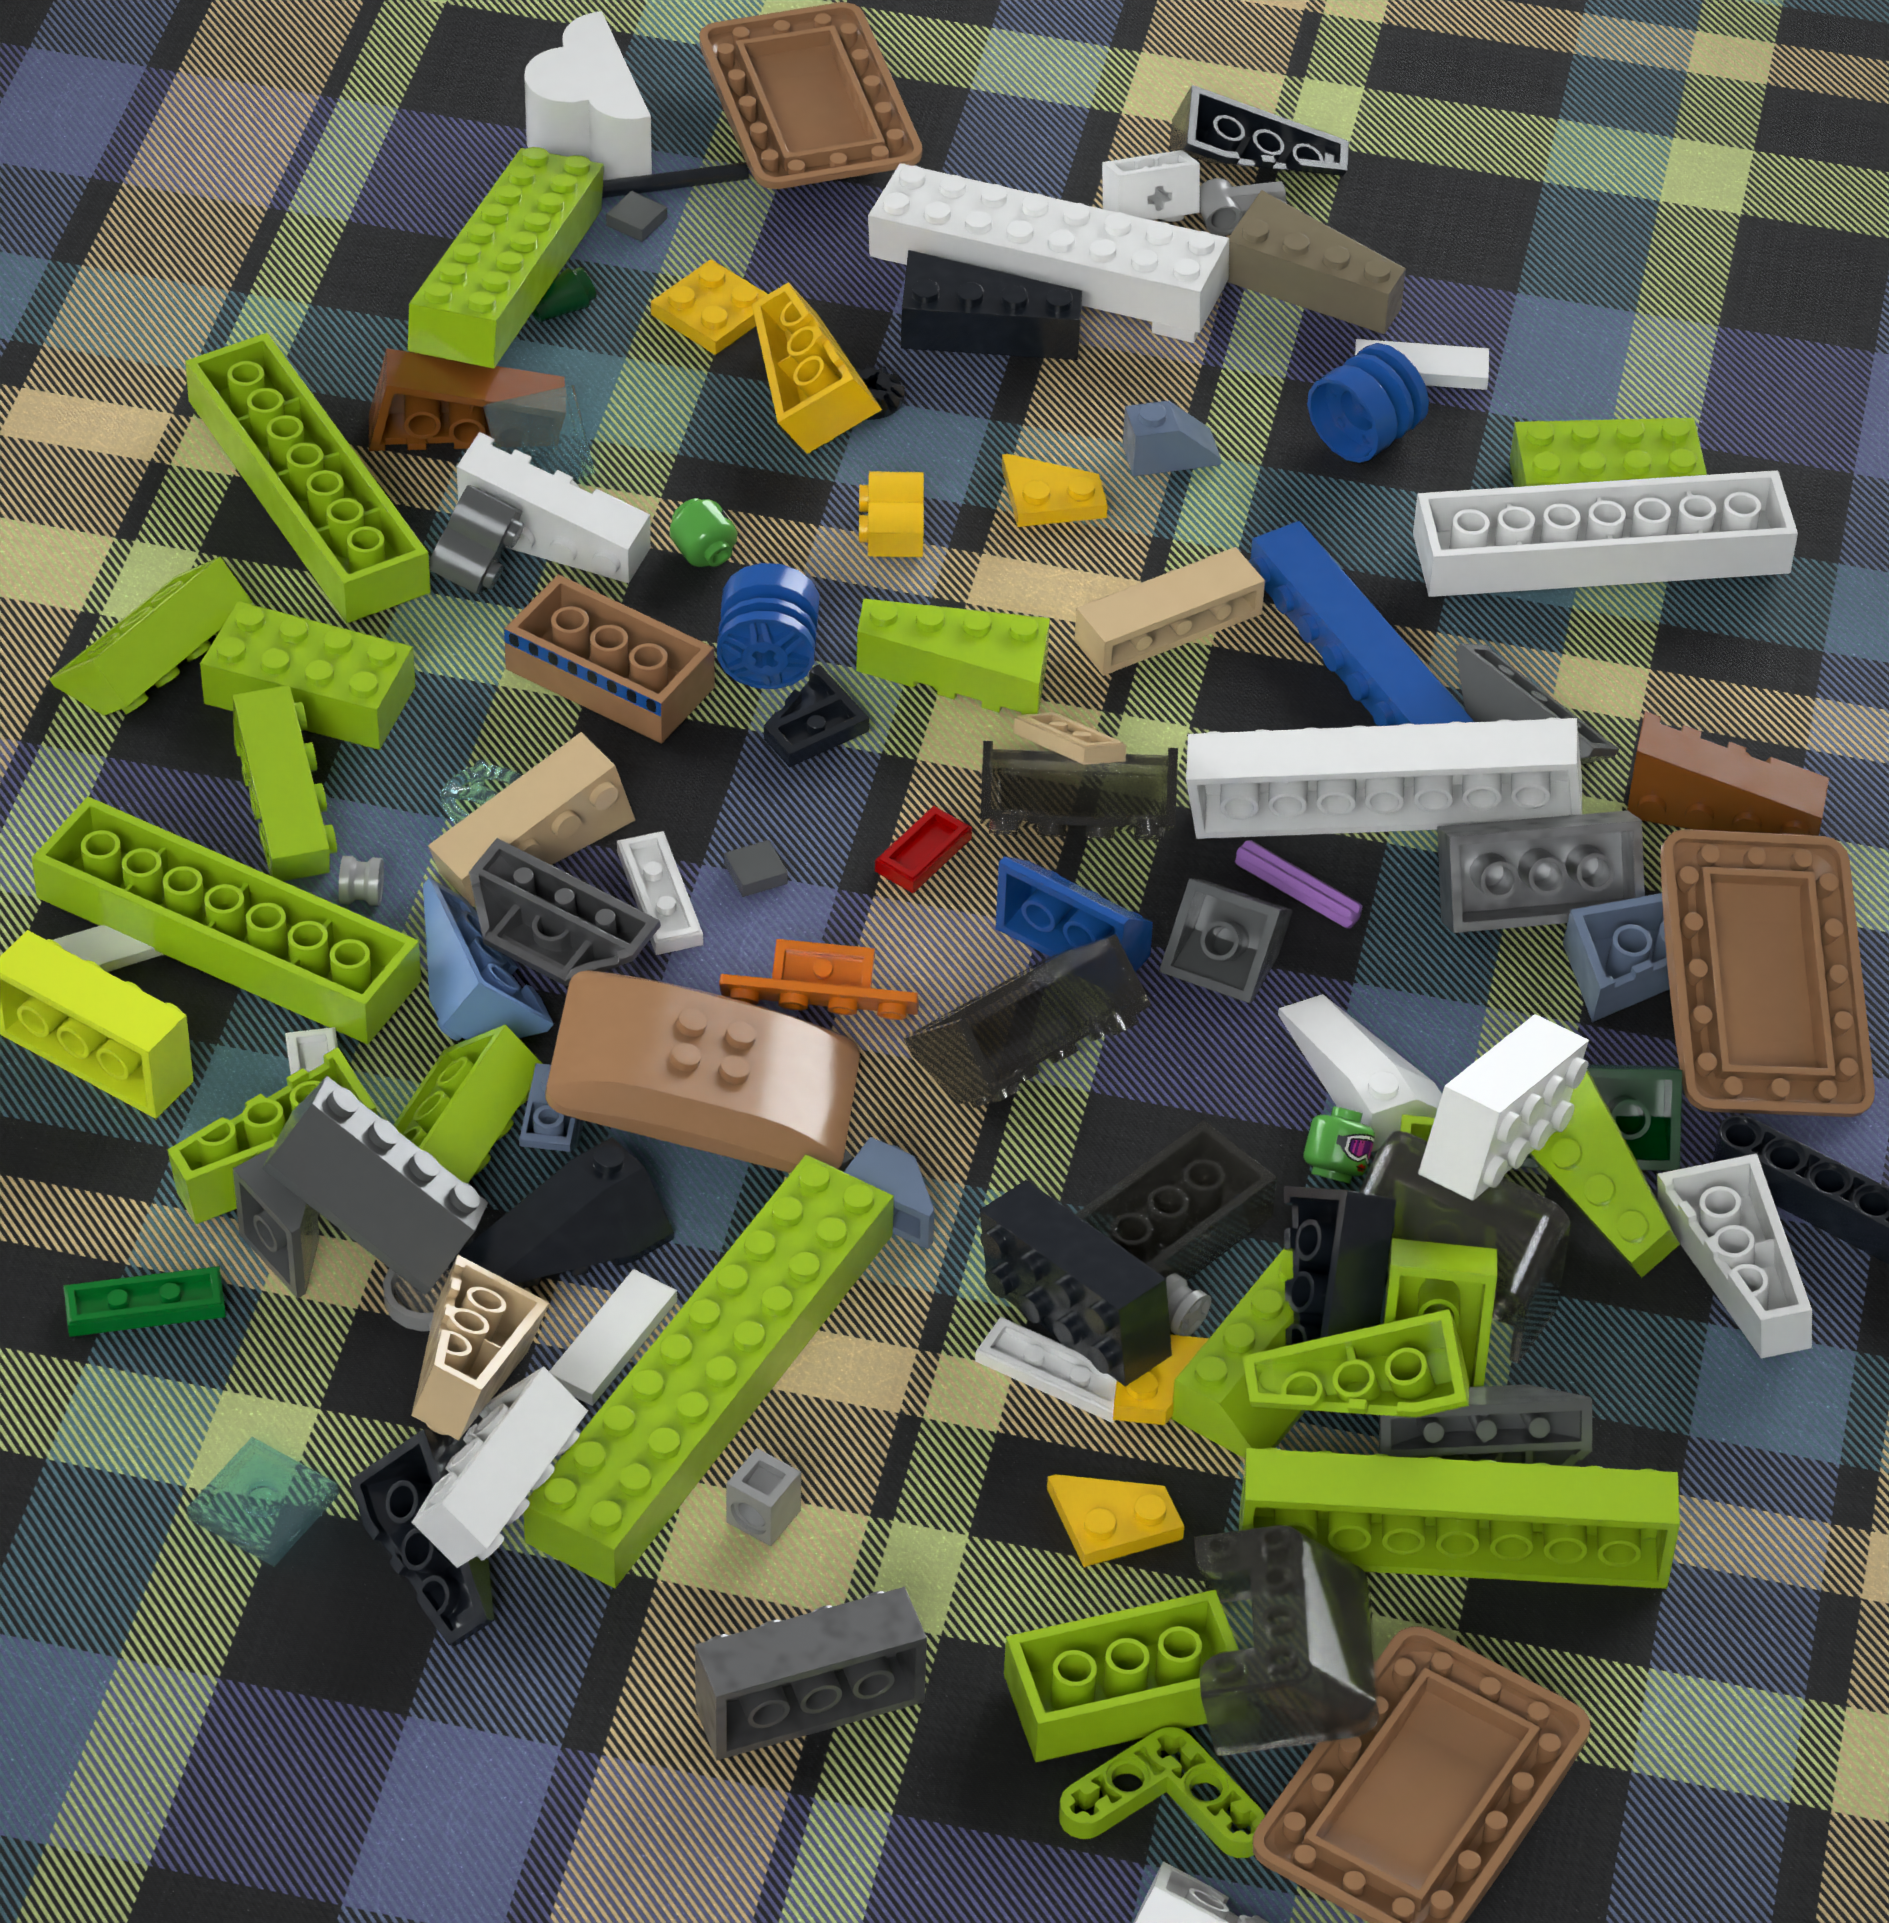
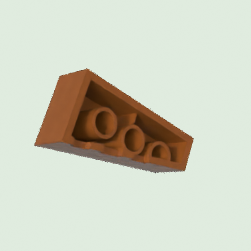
[369,348,566,451]
[1627,711,1829,836]

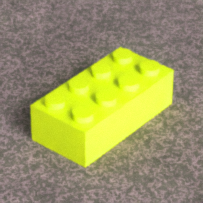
[0,930,194,1119]

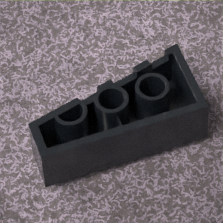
[901,250,1082,360]
[1284,1186,1397,1346]

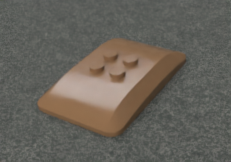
[699,2,922,189]
[1660,829,1875,1117]
[545,970,860,1173]
[1252,1626,1591,1923]

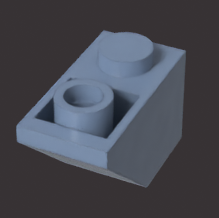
[519,1063,584,1152]

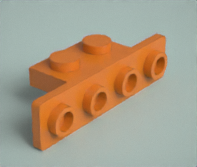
[719,939,919,1020]

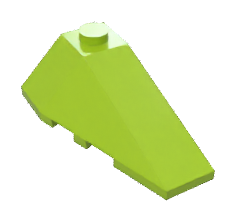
[1242,1309,1469,1417]

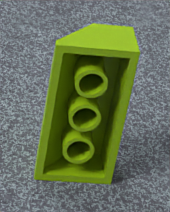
[49,557,253,716]
[393,1024,542,1184]
[1171,1247,1306,1459]

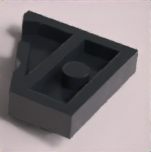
[764,664,869,768]

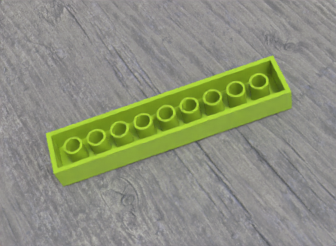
[523,1155,894,1588]

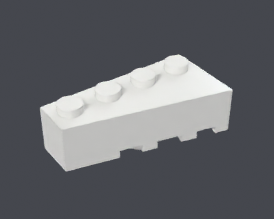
[457,432,651,583]
[1657,1154,1812,1359]
[412,1366,588,1568]

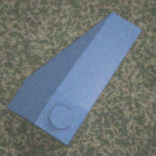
[423,878,554,1041]

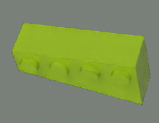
[856,598,1050,715]
[233,685,337,881]
[167,1047,378,1225]
[1529,1069,1680,1278]

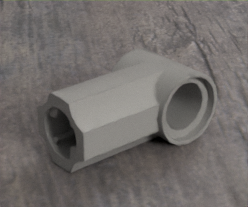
[1200,178,1287,236]

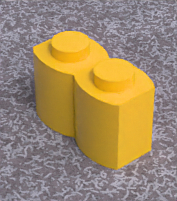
[859,471,924,557]

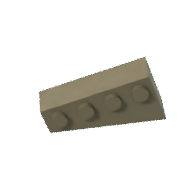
[1227,190,1406,334]

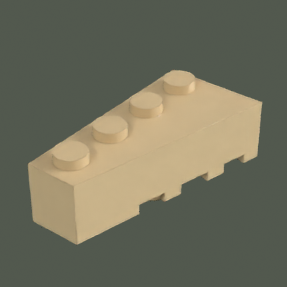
[428,732,635,907]
[411,1255,550,1440]

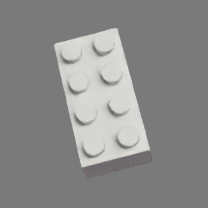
[1418,1014,1589,1201]

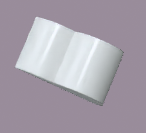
[524,11,652,180]

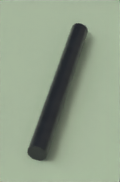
[602,162,749,198]

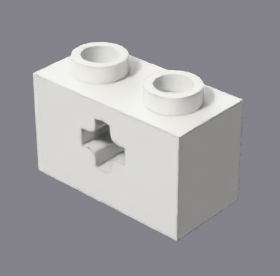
[1102,150,1200,222]

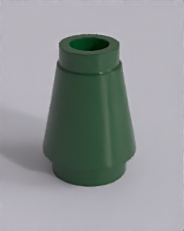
[532,267,597,323]

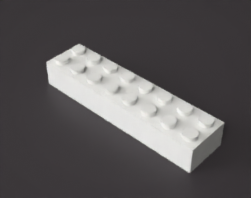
[868,163,1229,333]
[1413,470,1798,597]
[1186,718,1582,839]

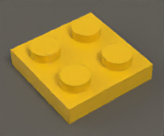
[651,259,768,355]

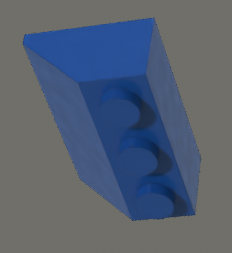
[996,856,1153,991]

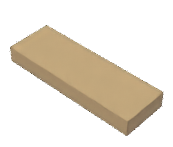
[1013,713,1126,765]

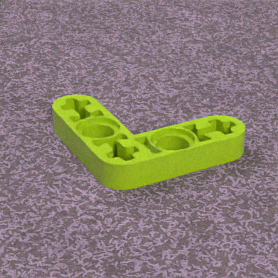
[1059,1727,1265,1858]

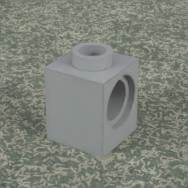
[726,1448,801,1546]

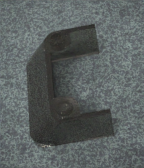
[1359,1131,1571,1364]

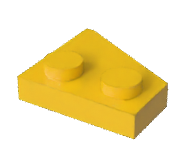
[1002,454,1108,527]
[1113,1335,1209,1425]
[1047,1474,1184,1567]

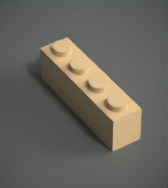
[1074,547,1265,676]

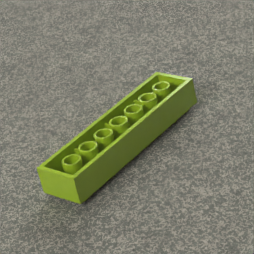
[407,147,604,369]
[185,332,431,624]
[31,796,421,1045]
[1238,1448,1680,1589]

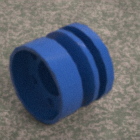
[1307,343,1429,463]
[717,563,819,689]

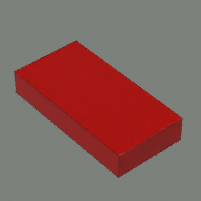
[875,806,972,893]

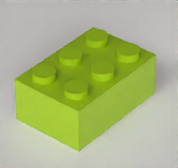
[1382,1238,1497,1387]

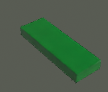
[63,1266,226,1337]

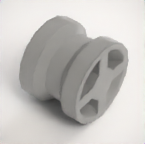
[339,856,384,906]
[1166,1273,1211,1336]

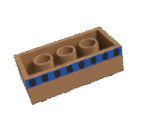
[504,574,715,744]

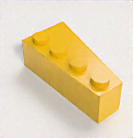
[752,282,882,454]

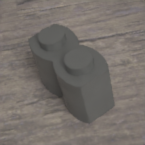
[429,485,524,594]

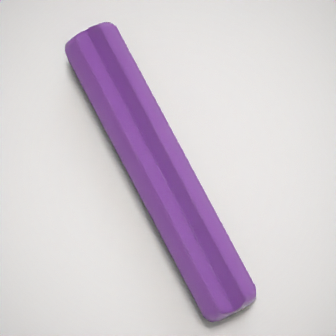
[1235,840,1362,928]

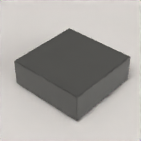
[606,191,667,242]
[724,840,788,897]

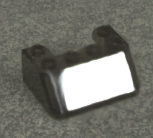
[980,741,1178,840]
[903,934,1152,1108]
[1194,1525,1379,1756]

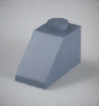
[1122,401,1221,476]
[844,1137,934,1249]

